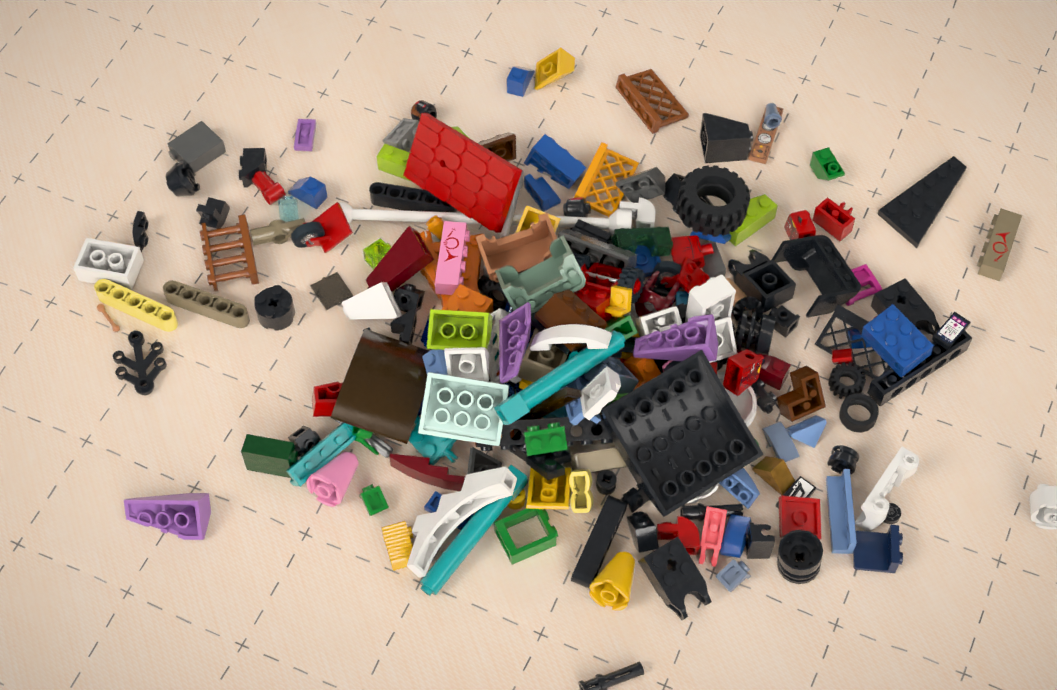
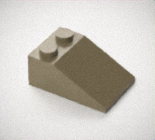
[517,328,568,383]

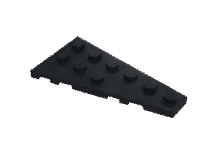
[878,156,967,248]

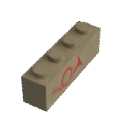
[977,208,1022,281]

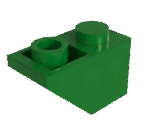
[810,147,845,181]

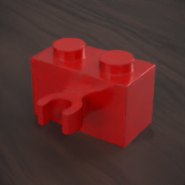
[812,197,856,242]

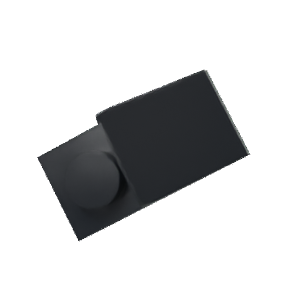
[390,309,417,345]

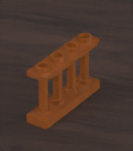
[200,214,259,291]

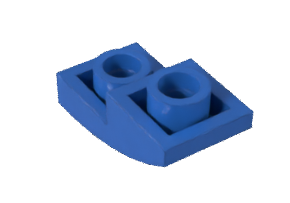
[720,514,751,558]

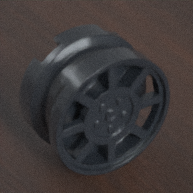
[827,445,859,474]

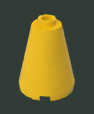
[589,552,635,611]

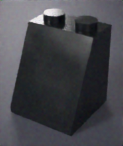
[700,113,753,163]

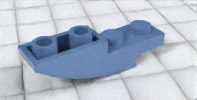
[719,468,760,509]

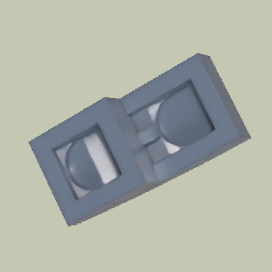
[762,421,800,462]

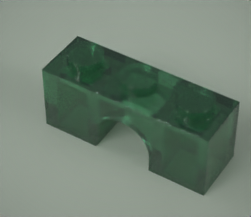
[612,227,673,257]

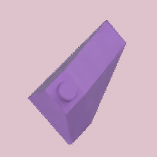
[499,302,531,384]
[124,493,211,540]

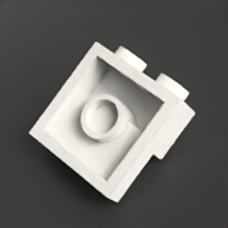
[580,367,621,420]

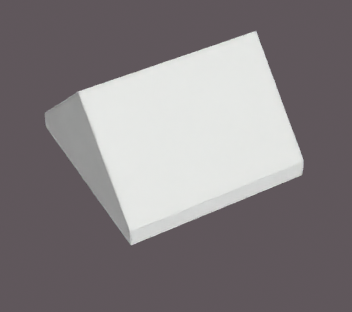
[709,317,737,363]
[444,347,489,382]

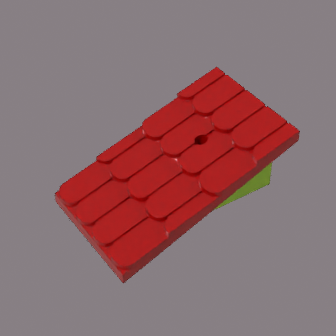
[403,113,522,233]

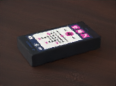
[932,312,971,350]

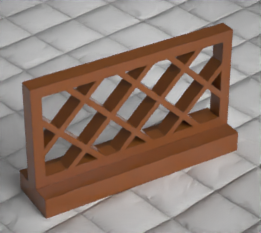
[615,69,689,134]

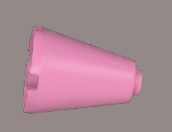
[307,452,359,507]

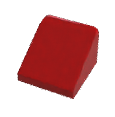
[832,348,853,365]

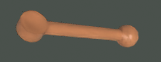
[97,304,120,332]

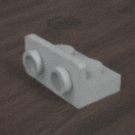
[382,118,419,152]

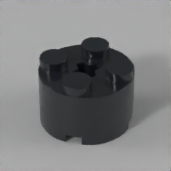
[254,285,295,331]

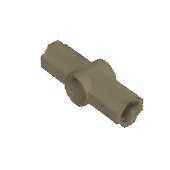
[250,218,305,245]

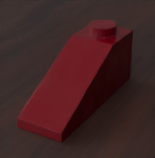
[737,350,791,391]

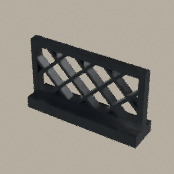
[814,304,891,379]

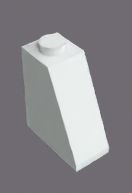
[342,282,402,319]

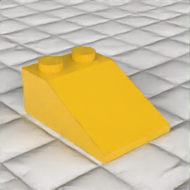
[527,467,571,509]

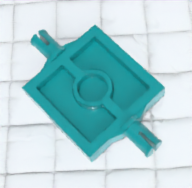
[408,415,458,465]

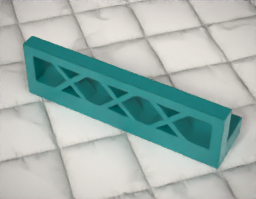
[286,423,356,487]

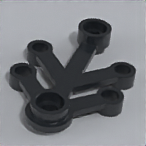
[113,330,167,396]

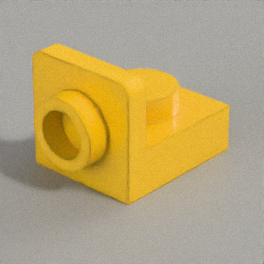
[605,286,632,317]

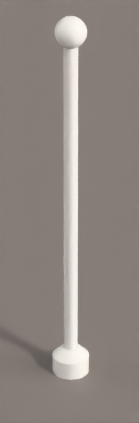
[339,202,632,239]

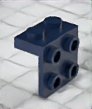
[853,524,903,573]

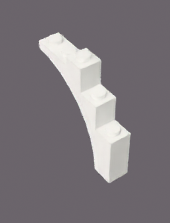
[407,466,517,577]

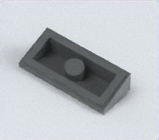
[702,241,726,278]

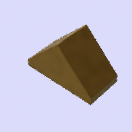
[752,456,795,496]

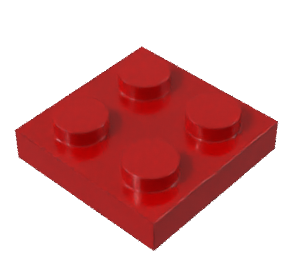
[779,496,822,540]

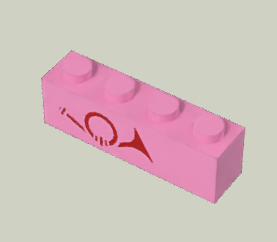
[435,221,470,295]

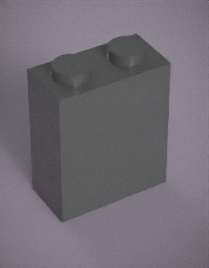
[167,121,226,173]

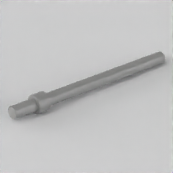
[501,169,524,238]

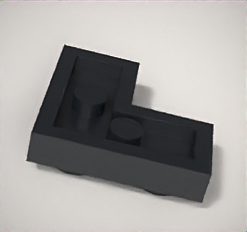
[526,450,571,480]

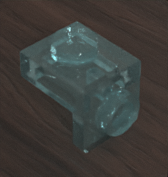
[278,196,299,222]

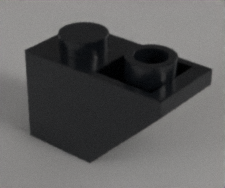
[239,148,267,188]
[627,512,659,553]

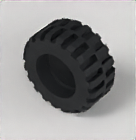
[676,165,750,237]

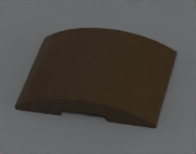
[331,329,429,444]

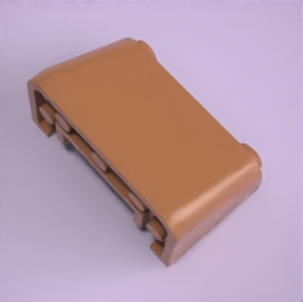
[476,213,557,282]

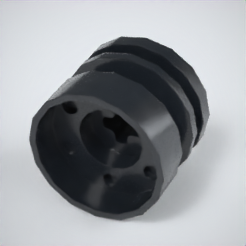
[735,310,776,355]
[777,530,823,584]

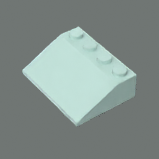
[418,372,509,446]

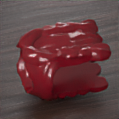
[634,271,680,317]

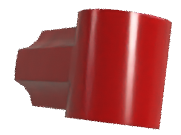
[252,171,286,205]

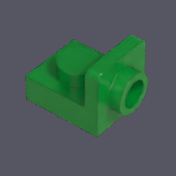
[359,484,389,516]

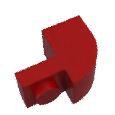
[656,516,700,555]

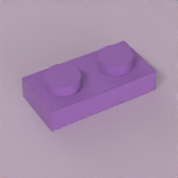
[294,119,316,151]

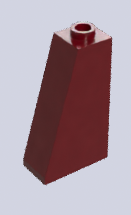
[366,226,434,292]

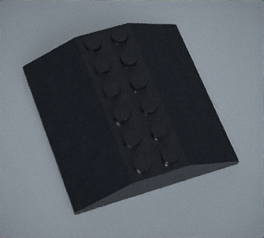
[601,350,764,517]

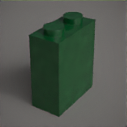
[241,434,298,478]

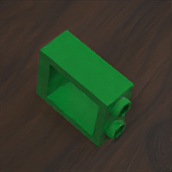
[494,508,558,565]

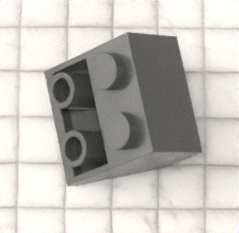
[616,167,665,203]

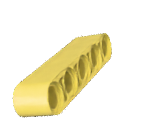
[94,279,178,332]

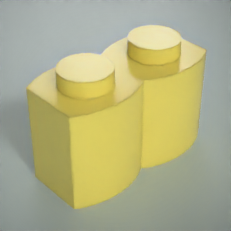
[569,469,593,513]

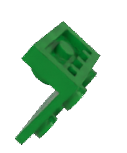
[524,422,568,456]

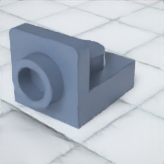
[716,559,751,592]

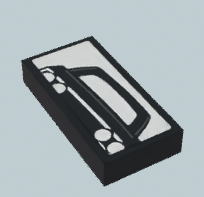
[776,476,816,509]

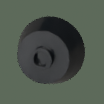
[166,161,200,197]

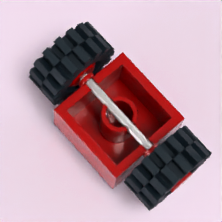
[573,253,645,304]

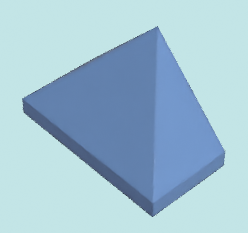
[785,415,827,448]

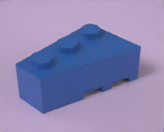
[524,134,586,189]

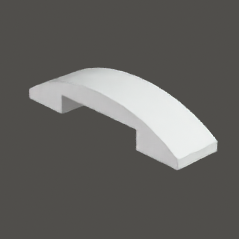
[530,324,612,351]

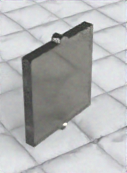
[310,272,353,310]

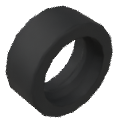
[839,393,879,433]

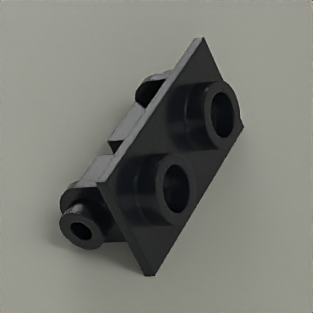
[751,378,779,414]
[621,484,650,513]

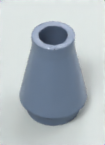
[764,103,782,128]

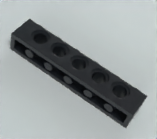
[867,331,972,406]

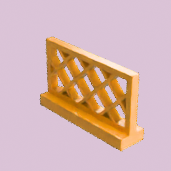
[574,142,639,217]

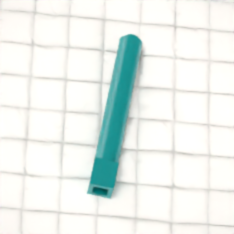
[493,330,625,425]
[420,465,528,596]

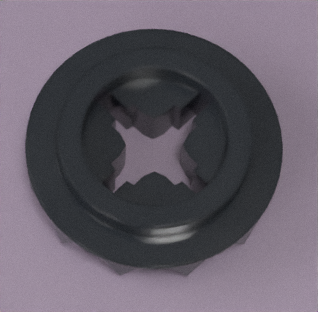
[733,297,764,322]

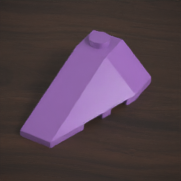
[633,314,718,361]

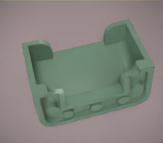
[495,235,586,314]

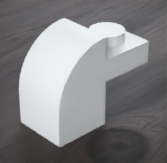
[619,197,656,233]

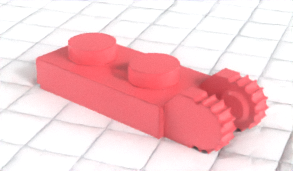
[698,506,727,567]

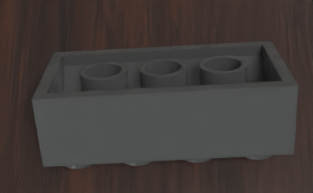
[558,229,637,269]

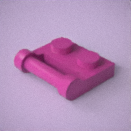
[845,264,882,306]

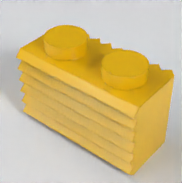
[381,521,414,571]

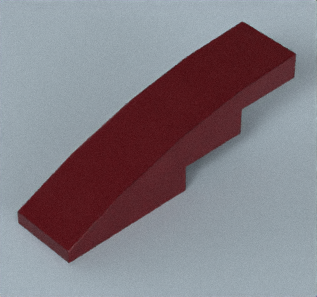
[389,453,466,492]

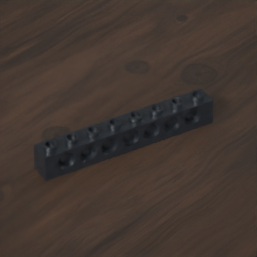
[476,415,613,451]

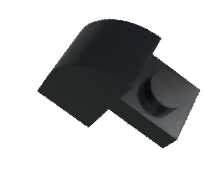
[196,197,230,229]

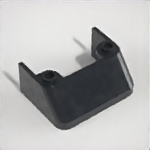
[771,235,861,318]

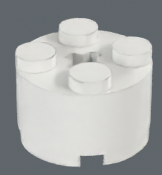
[1029,484,1057,530]

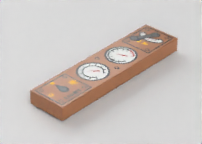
[749,107,784,164]

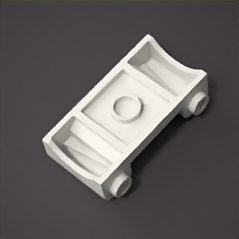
[855,447,919,532]

